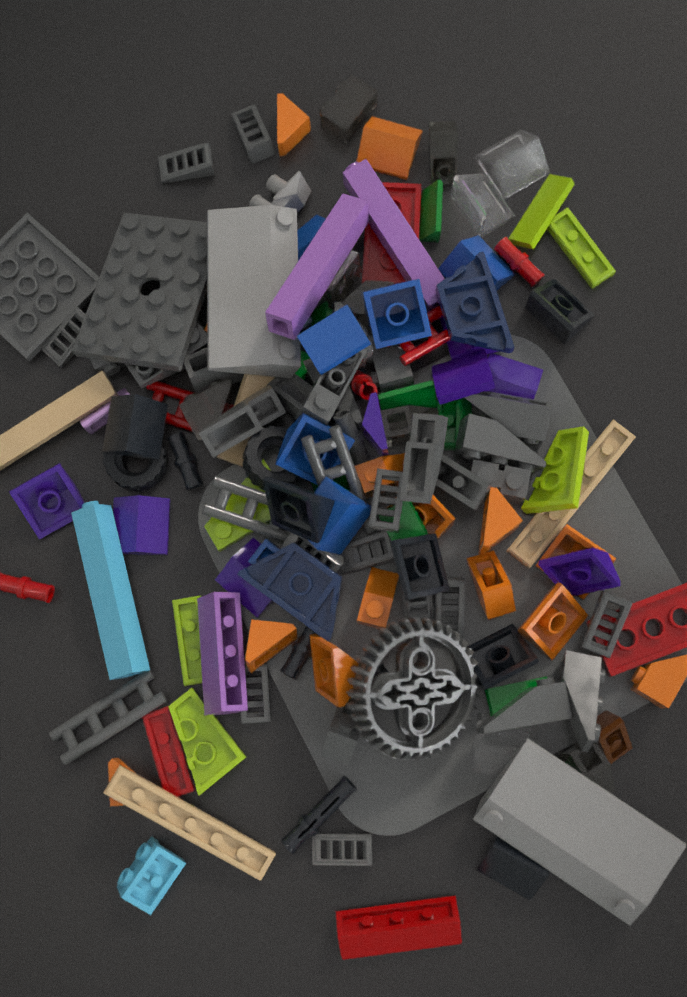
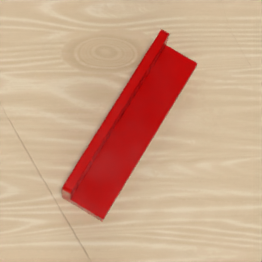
[336,896,462,960]

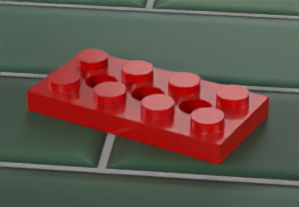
[586,583,687,677]

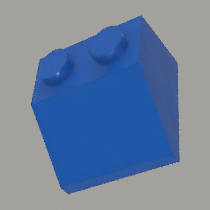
[361,279,432,349]

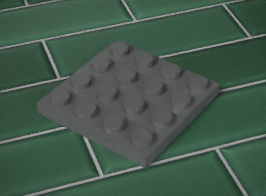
[0,213,99,362]

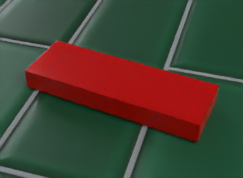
[142,706,195,797]

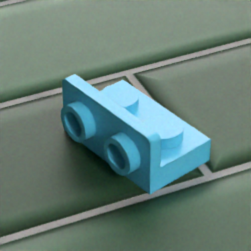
[117,836,186,915]

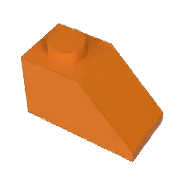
[355,453,405,499]
[466,550,516,619]
[357,567,399,629]
[631,655,687,709]

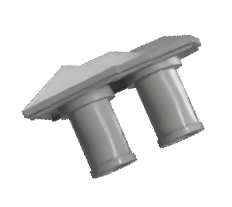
[249,171,311,212]

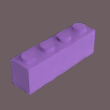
[197,592,248,715]

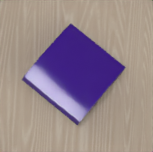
[431,350,496,405]

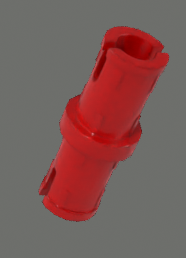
[494,237,545,288]
[350,370,377,400]
[0,573,55,603]

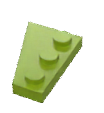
[521,426,589,514]
[204,459,271,552]
[168,688,247,796]

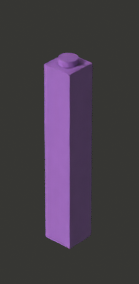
[343,159,444,312]
[265,194,369,340]

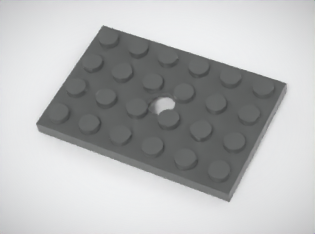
[72,213,207,372]

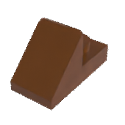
[596,710,633,765]

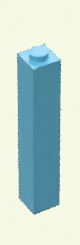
[71,501,150,680]

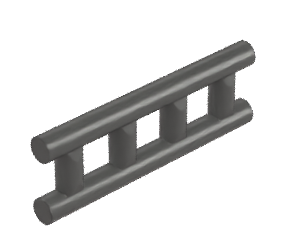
[301,425,377,534]
[202,475,313,550]
[49,670,167,766]

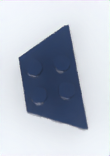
[435,251,515,353]
[237,542,342,642]

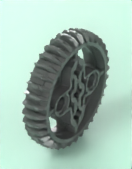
[346,617,482,761]

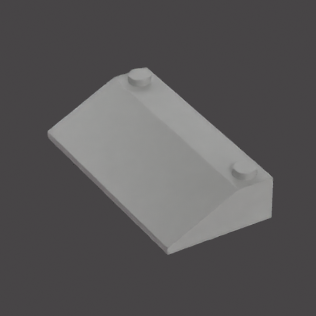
[207,205,301,378]
[473,738,686,925]

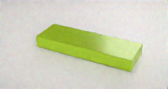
[508,174,575,250]
[547,208,616,289]
[172,596,203,686]

